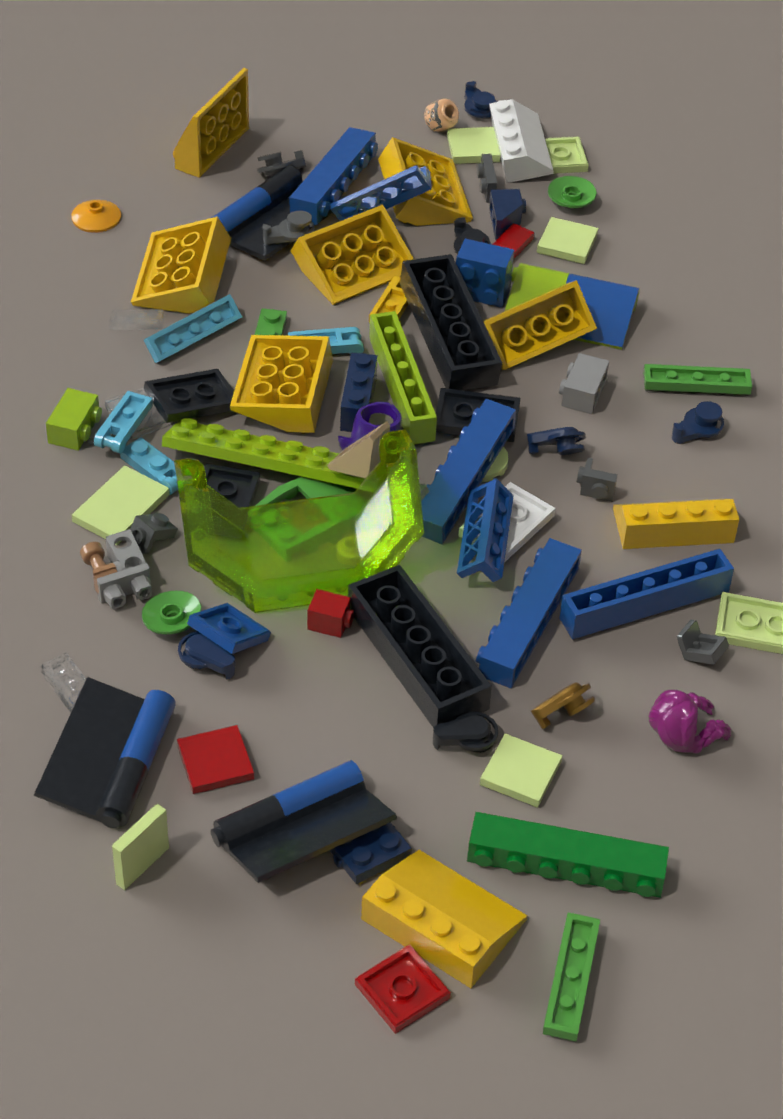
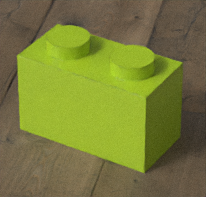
[46,388,102,451]

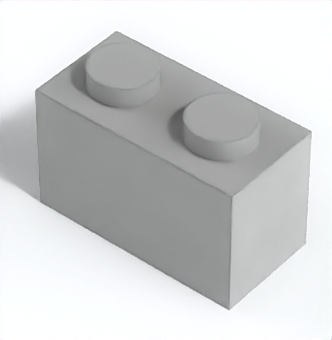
[559,353,609,414]

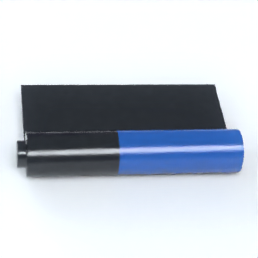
[211,166,333,261]
[34,677,176,828]

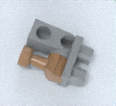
[80,529,152,609]

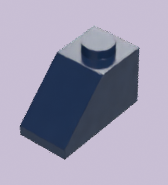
[489,189,526,240]

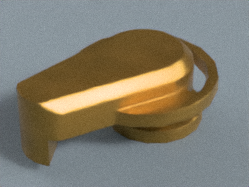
[531,682,596,729]

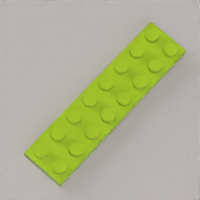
[162,418,391,493]

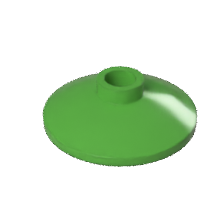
[548,176,597,208]
[142,590,201,634]

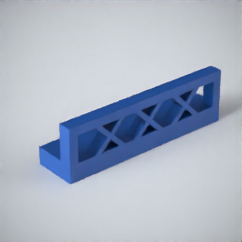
[330,165,432,221]
[457,478,514,582]

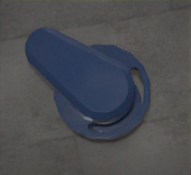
[464,81,497,118]
[671,401,724,444]
[527,427,586,455]
[178,631,235,680]

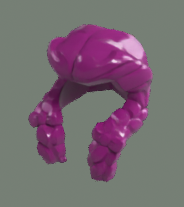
[648,690,731,754]

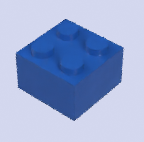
[456,239,514,308]

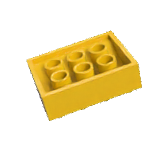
[173,68,249,178]
[378,137,473,226]
[291,205,414,305]
[131,216,231,314]
[230,335,333,433]
[361,850,528,988]

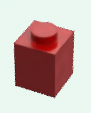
[307,589,354,638]

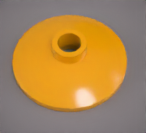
[71,200,121,233]

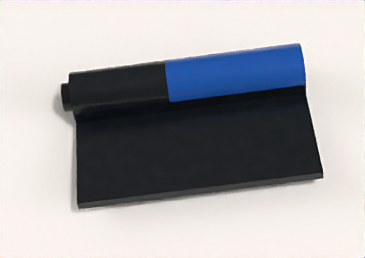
[210,760,397,883]

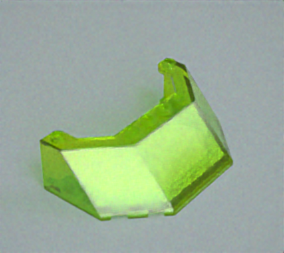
[174,430,424,613]

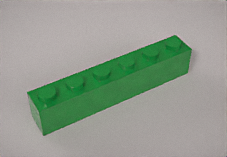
[467,812,669,898]

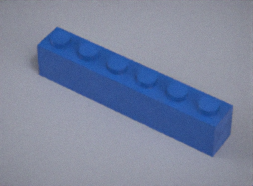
[289,127,378,225]
[409,399,516,544]
[476,538,582,688]
[559,549,734,639]

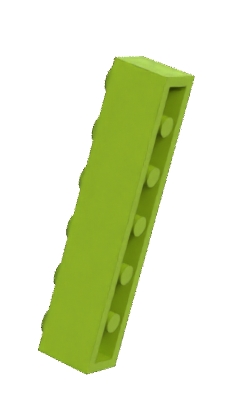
[369,311,437,445]

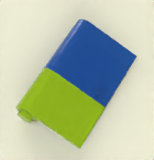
[505,263,640,350]

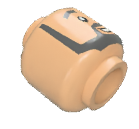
[424,98,459,132]

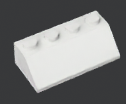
[489,99,554,183]

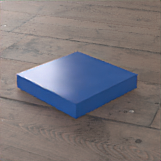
[187,603,271,654]

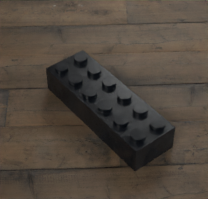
[400,254,502,391]
[348,565,492,728]

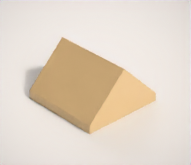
[327,421,390,479]

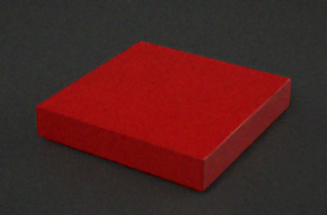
[177,725,254,794]
[355,944,451,1034]

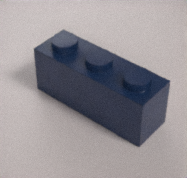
[340,352,378,432]

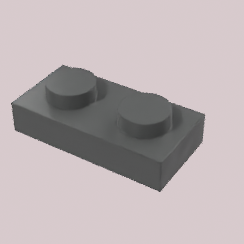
[477,154,497,203]

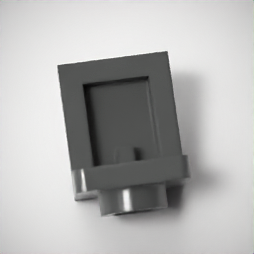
[577,458,618,502]
[130,512,178,554]
[677,620,729,665]

